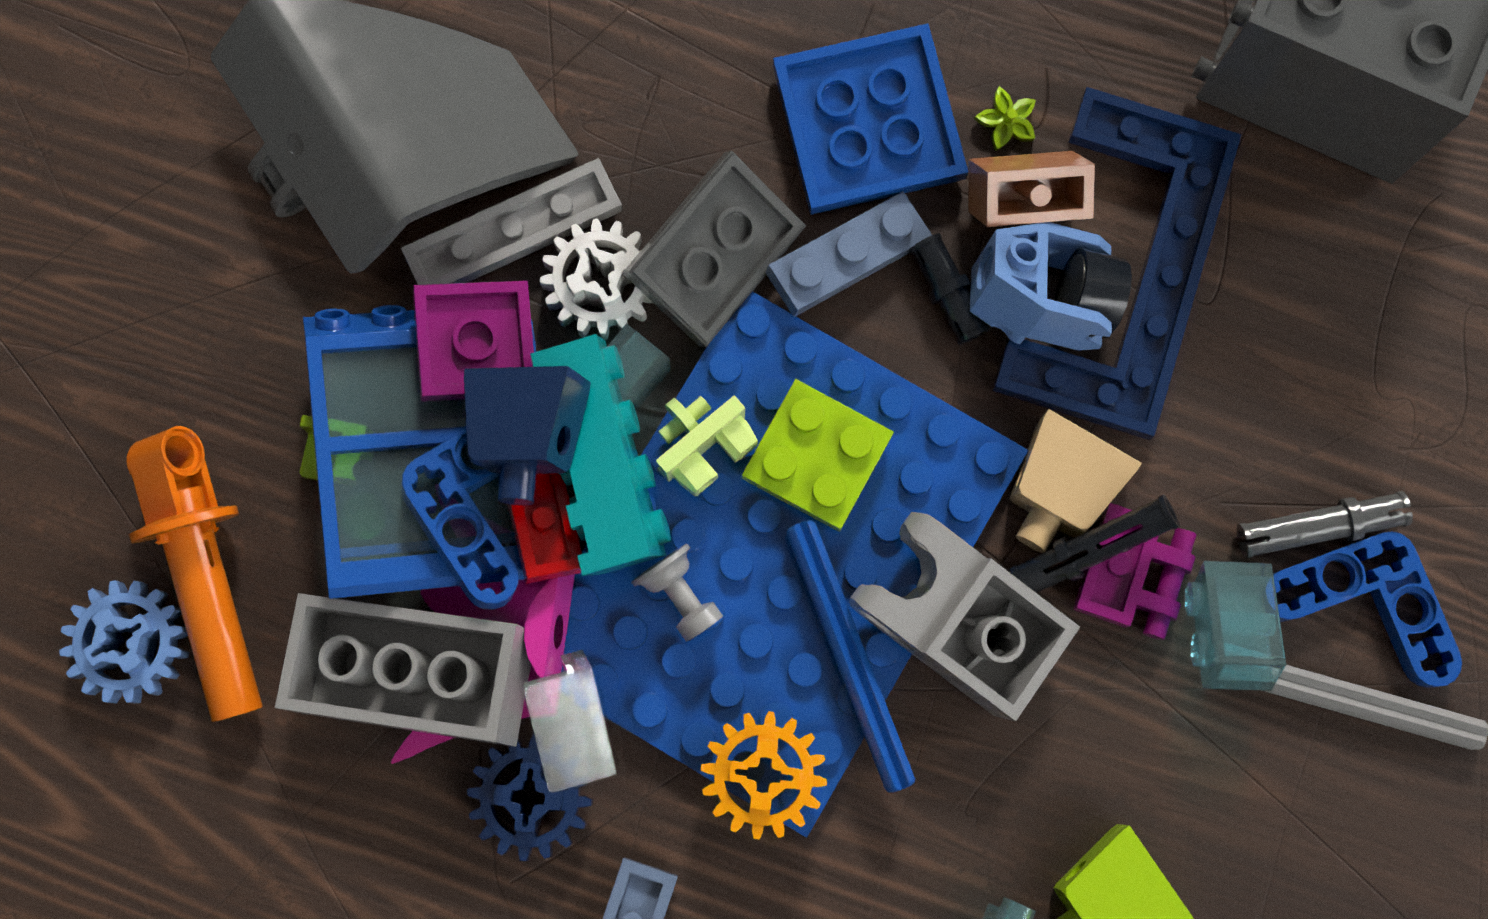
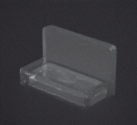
[523,650,617,792]

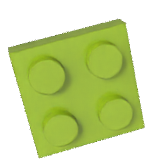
[741,379,894,532]

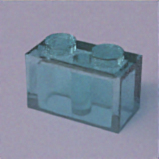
[1185,561,1286,691]

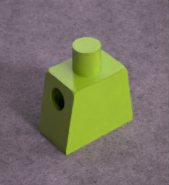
[1053,824,1194,919]

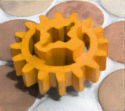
[701,711,827,840]

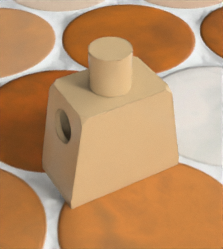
[1009,409,1141,553]

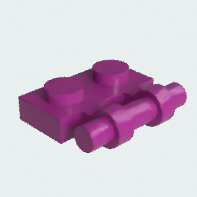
[1073,503,1197,640]

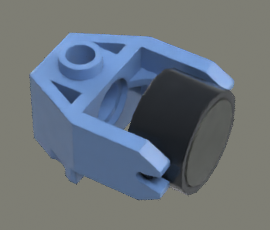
[970,222,1132,351]

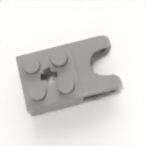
[849,512,1080,721]

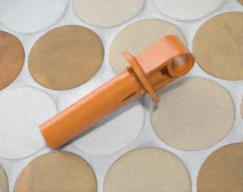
[127,426,263,722]

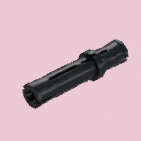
[1010,494,1180,593]

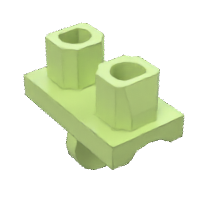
[656,395,758,497]

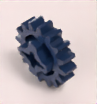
[467,734,594,861]

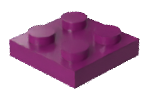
[412,281,534,402]

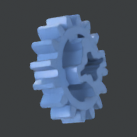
[59,580,189,704]

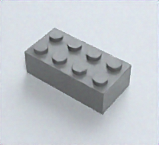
[275,593,531,747]

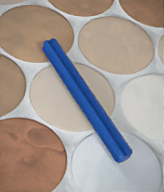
[787,520,915,793]

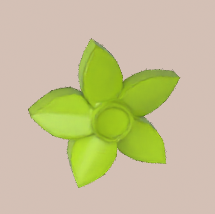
[974,86,1036,151]

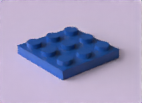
[772,23,969,215]

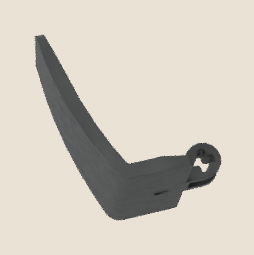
[210,0,579,274]

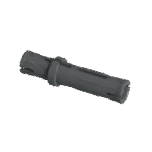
[1237,491,1413,559]

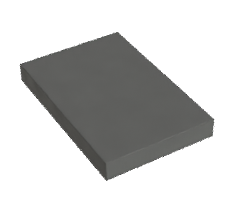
[622,150,806,347]

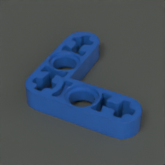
[401,429,518,610]
[1257,531,1462,688]

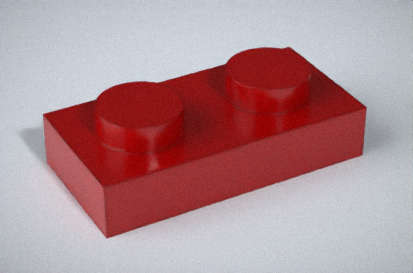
[508,473,582,584]

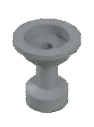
[631,543,723,642]

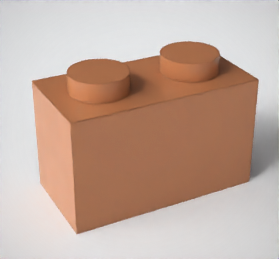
[968,151,1095,227]

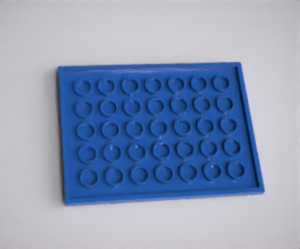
[559,291,1028,838]

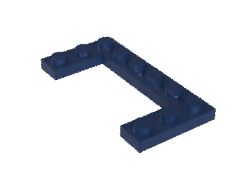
[992,87,1242,440]

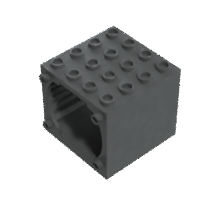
[1191,0,1488,184]

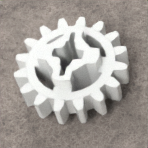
[540,219,653,340]

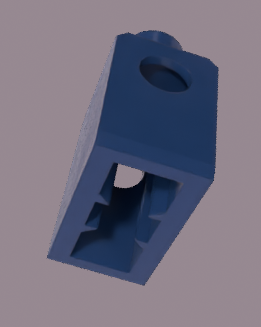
[464,366,591,505]

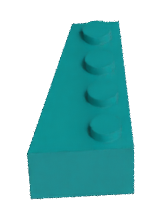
[530,334,671,576]

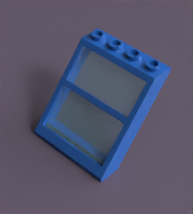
[303,305,536,599]

